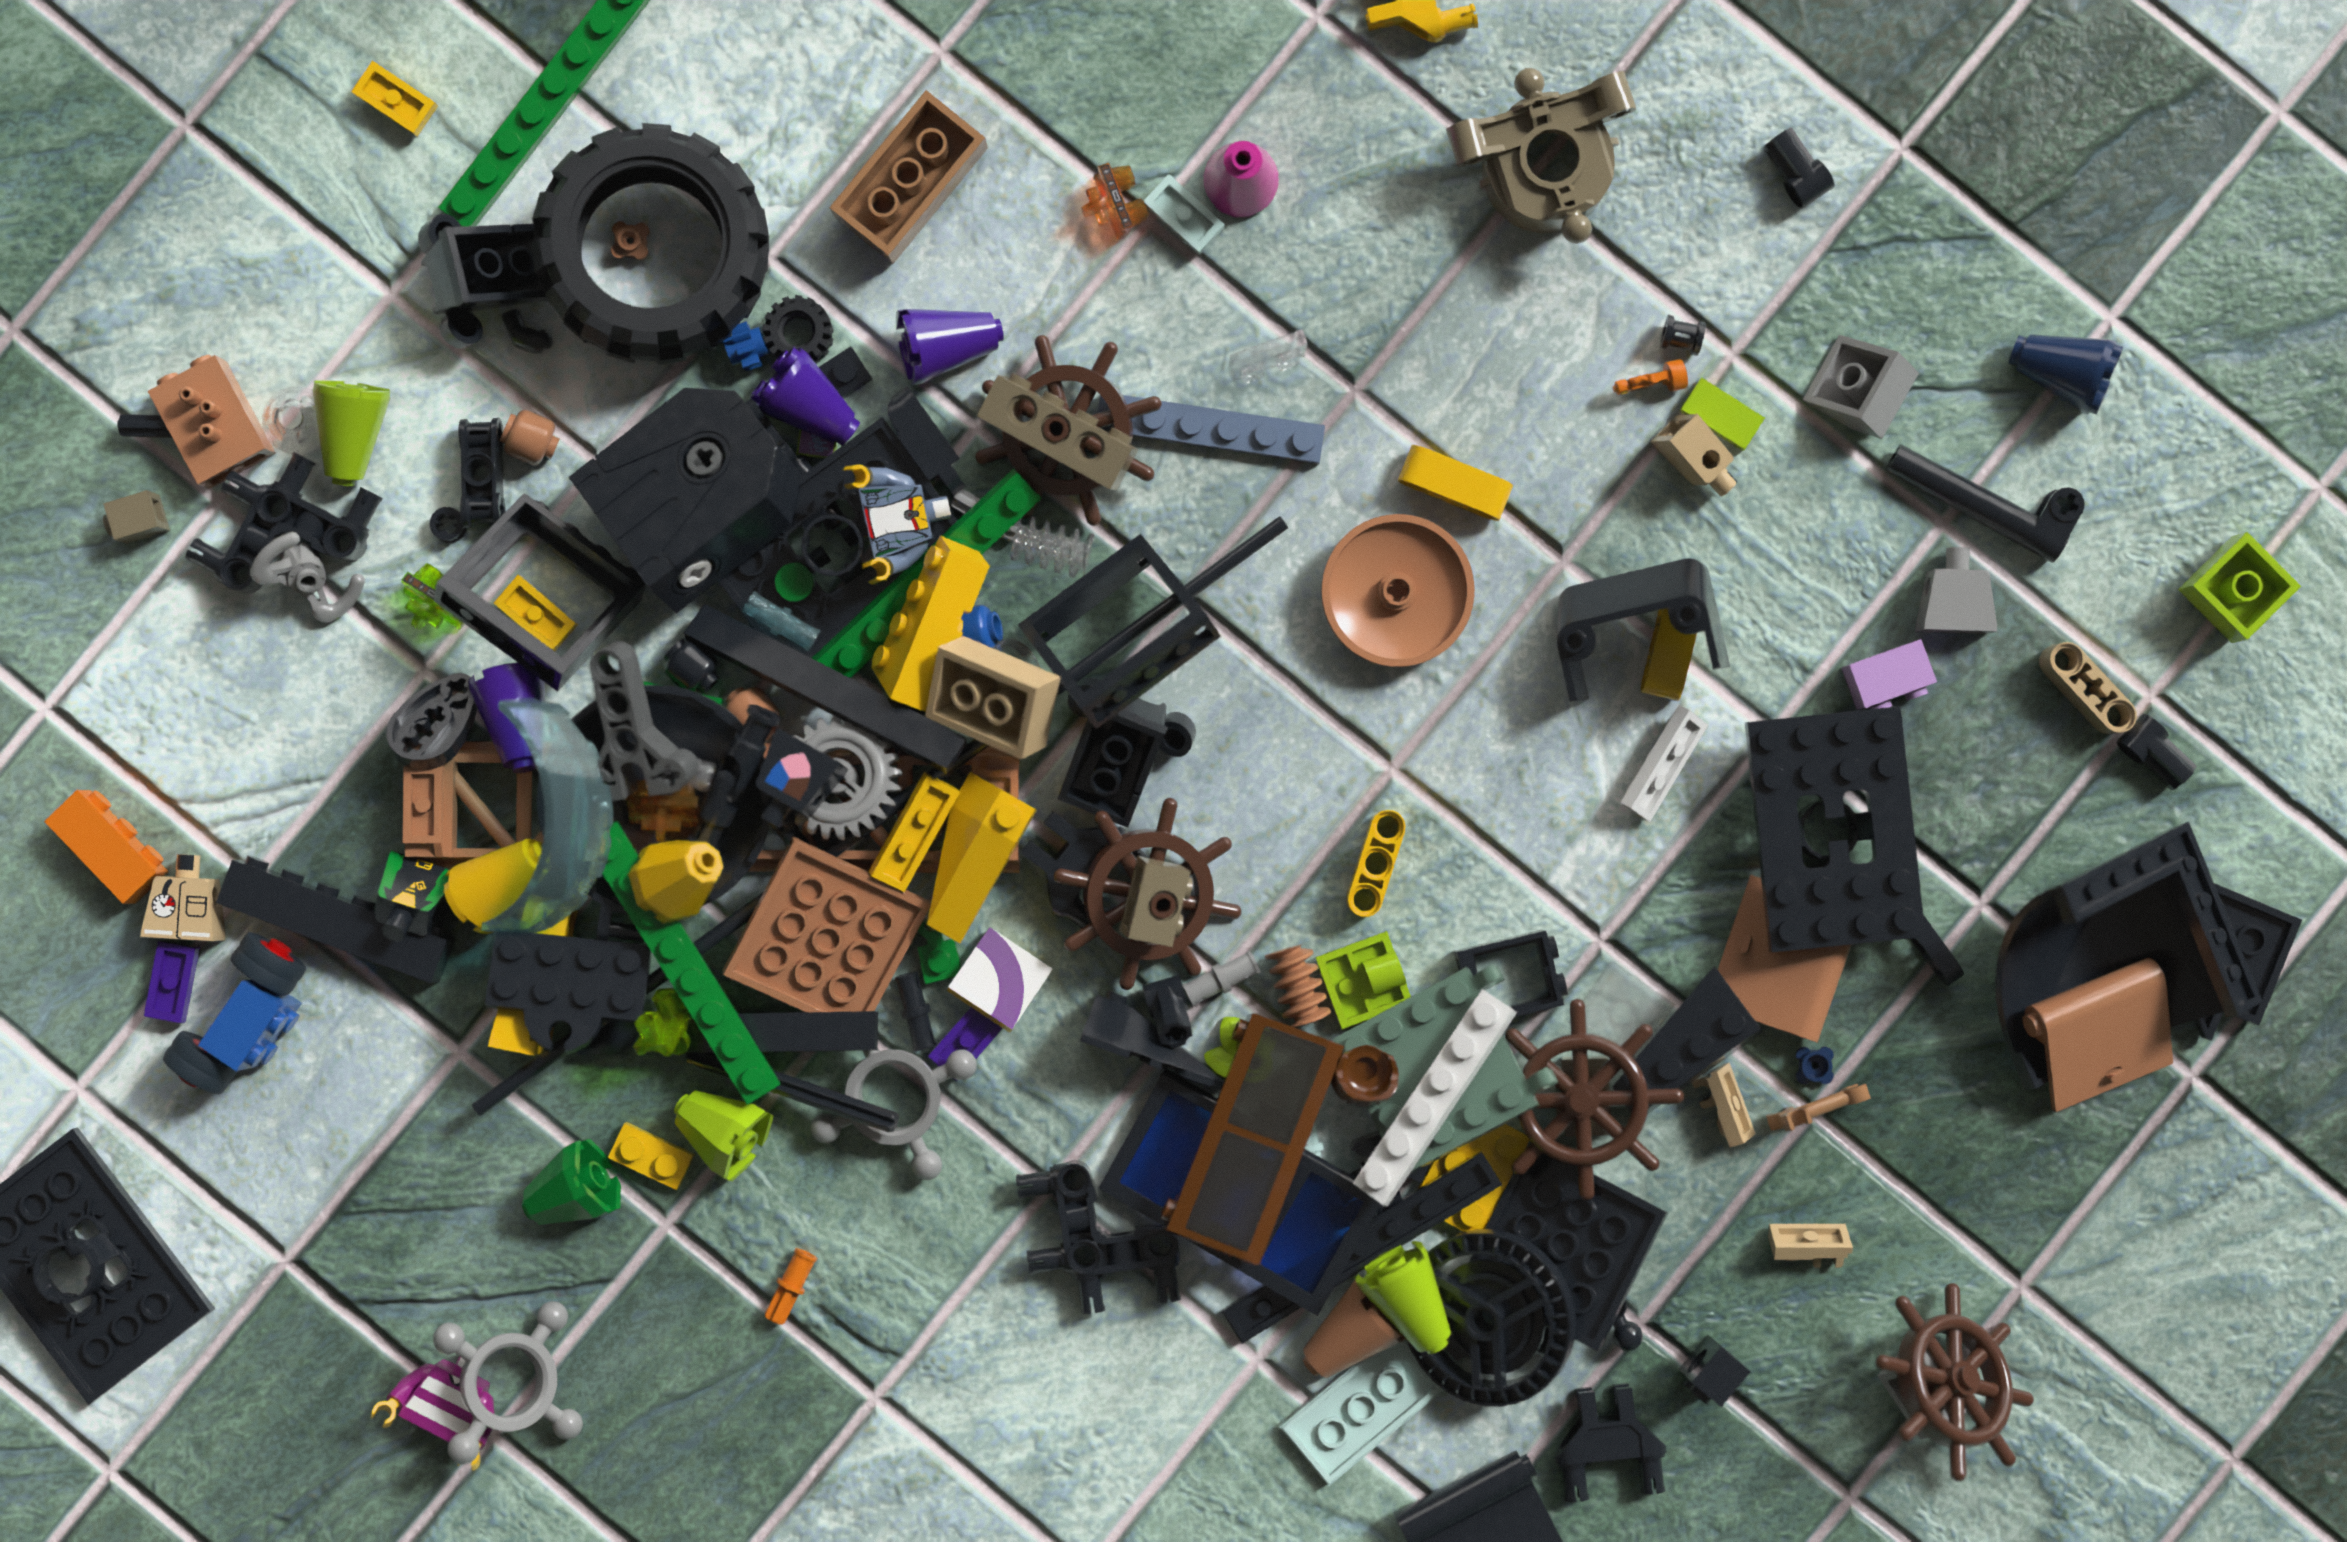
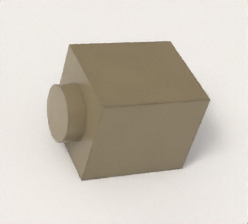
[103,490,170,544]

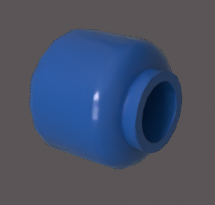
[961,605,1003,649]

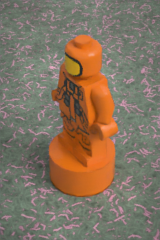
[1612,359,1688,395]

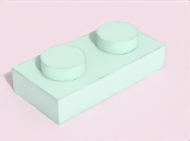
[1143,174,1225,255]

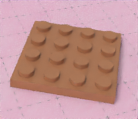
[722,837,931,1012]

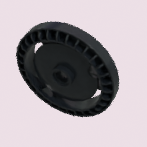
[1407,1229,1576,1407]

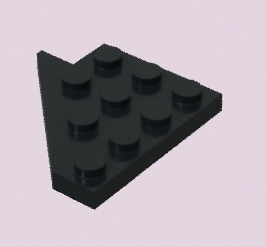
[2194,883,2302,1041]

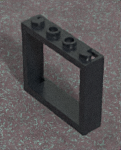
[1018,534,1221,729]

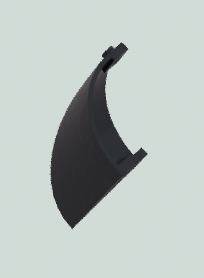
[1995,821,2263,1090]

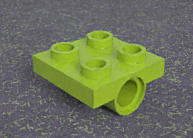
[1315,931,1411,1029]

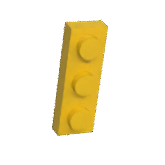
[869,772,960,892]

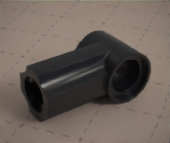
[1763,127,1835,209]
[2116,713,2197,790]
[1142,975,1193,1048]

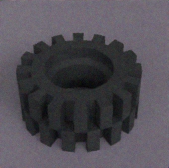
[762,295,834,364]

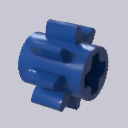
[723,321,769,371]

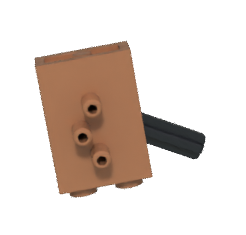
[117,355,276,489]

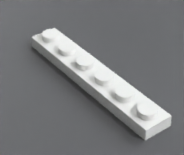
[1353,989,1517,1207]

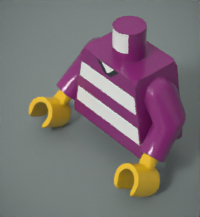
[371,1356,495,1471]

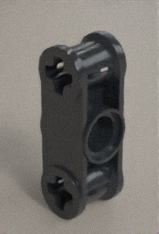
[458,418,506,528]

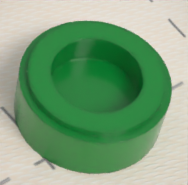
[775,562,815,601]

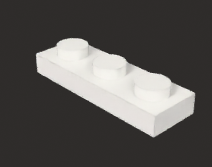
[1620,705,1708,822]

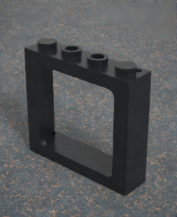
[434,493,646,692]

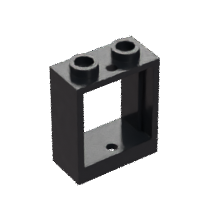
[1453,929,1568,1017]

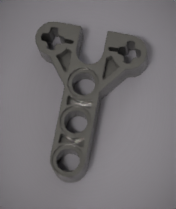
[580,641,699,803]

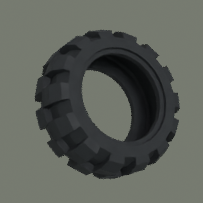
[531,123,769,365]

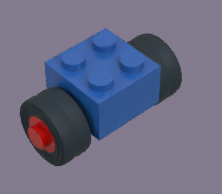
[163,932,306,1094]

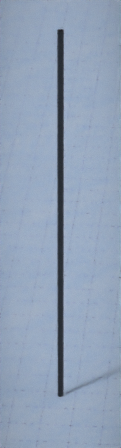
[472,516,1288,1116]

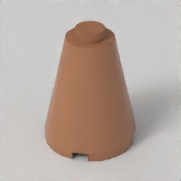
[1303,1276,1406,1378]

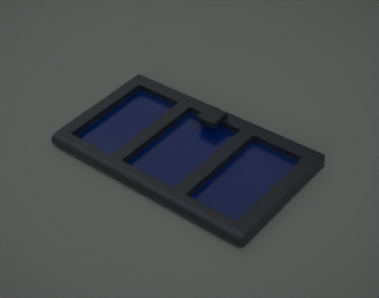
[1099,1070,1382,1316]

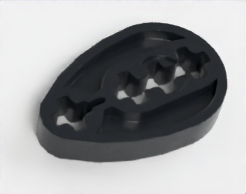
[386,673,477,770]

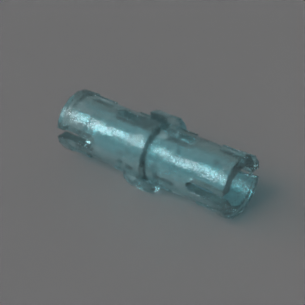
[742,591,820,652]

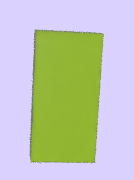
[1679,377,1765,451]

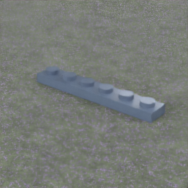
[1098,395,1325,464]

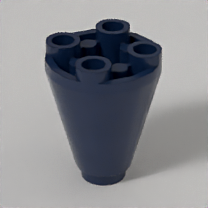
[2008,334,2123,415]

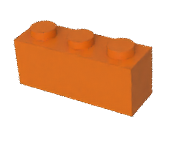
[44,789,169,904]

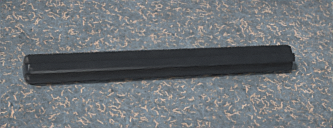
[685,1053,899,1133]

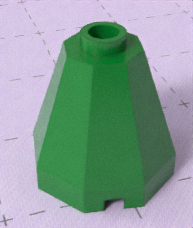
[522,1139,621,1225]

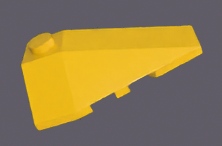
[927,772,1037,944]

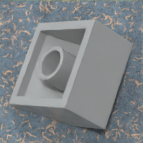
[1803,335,1919,439]

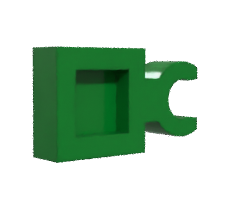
[917,920,962,984]

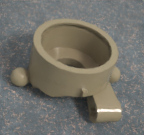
[1446,68,1636,244]

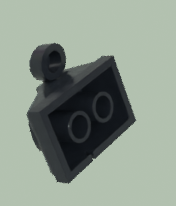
[418,214,548,349]
[1057,677,1196,828]

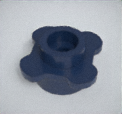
[1795,1046,1834,1084]

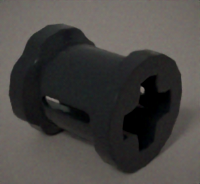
[1660,315,1706,356]

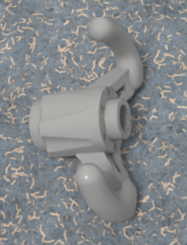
[250,532,365,623]

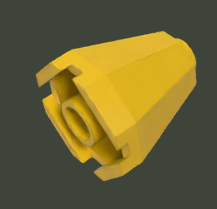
[629,840,723,923]

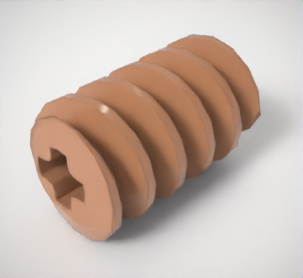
[1265,944,1331,1027]

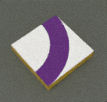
[947,927,1053,1033]

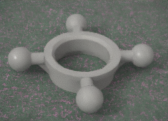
[810,1049,977,1180]
[433,1301,583,1464]

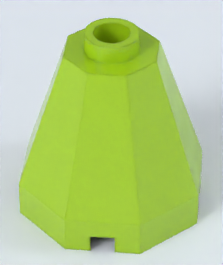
[674,1090,774,1182]

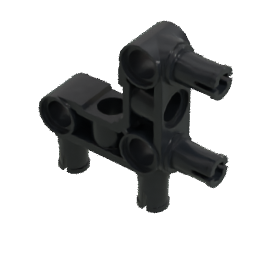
[185,452,383,594]
[1016,1160,1181,1314]

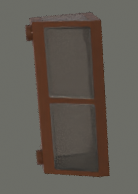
[1160,1013,1344,1266]

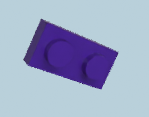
[144,941,200,1023]
[928,1007,1003,1081]

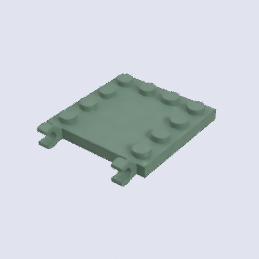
[1333,964,1559,1174]

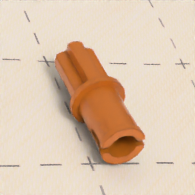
[765,1248,818,1325]

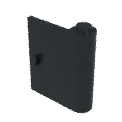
[1394,1450,1563,1542]

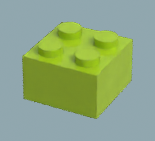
[2178,532,2301,643]

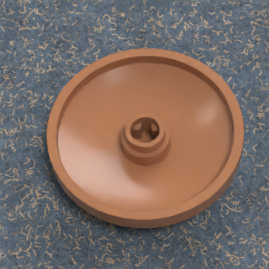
[1321,514,1475,667]

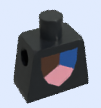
[755,728,849,829]

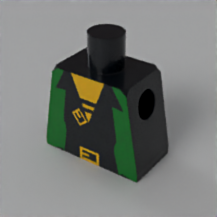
[375,850,450,941]

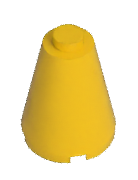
[444,838,551,934]

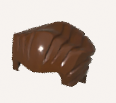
[1331,1044,1399,1107]

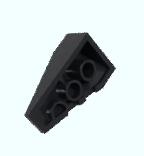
[1080,990,1225,1090]

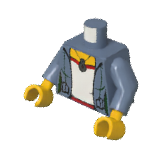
[843,465,951,584]

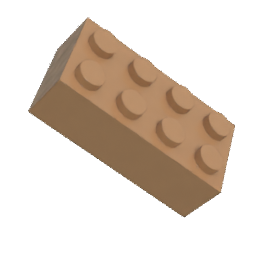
[829,90,988,264]

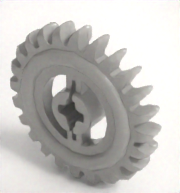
[790,716,903,841]

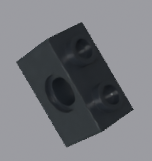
[1679,1334,1751,1407]

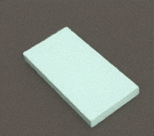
[1279,1339,1443,1487]

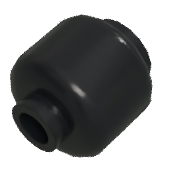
[663,638,721,694]

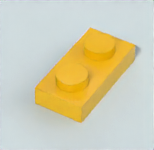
[351,60,438,137]
[494,574,579,652]
[608,1122,695,1190]

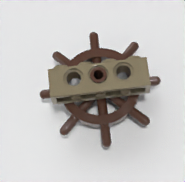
[975,335,1162,526]

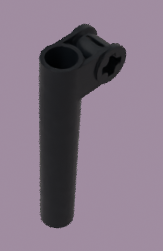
[1885,444,2085,563]

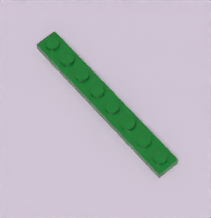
[438,0,650,227]
[812,468,1042,678]
[583,821,780,1105]

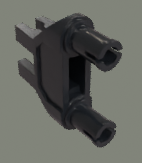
[1020,810,1150,929]
[1555,1383,1667,1502]

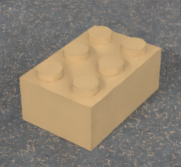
[925,636,1061,759]

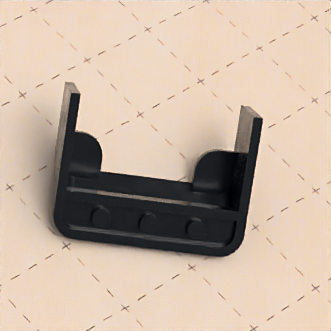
[1557,558,1730,702]

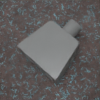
[1915,547,1997,634]

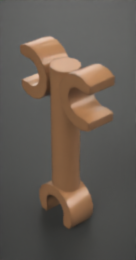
[1766,1084,1871,1131]

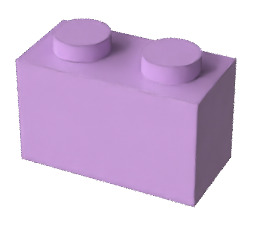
[1841,639,1937,710]

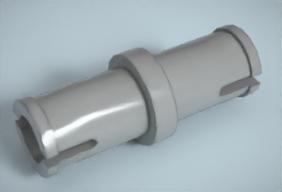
[1182,951,1261,1006]

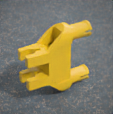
[1365,0,1478,43]

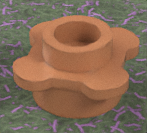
[611,221,650,260]

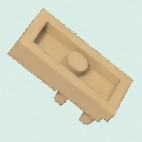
[1692,1062,1756,1147]
[1768,1224,1853,1268]

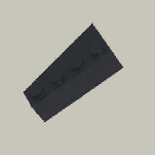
[1612,966,1763,1115]

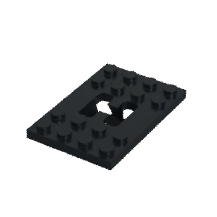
[719,417,957,658]
[1745,706,1926,952]
[0,1127,215,1405]

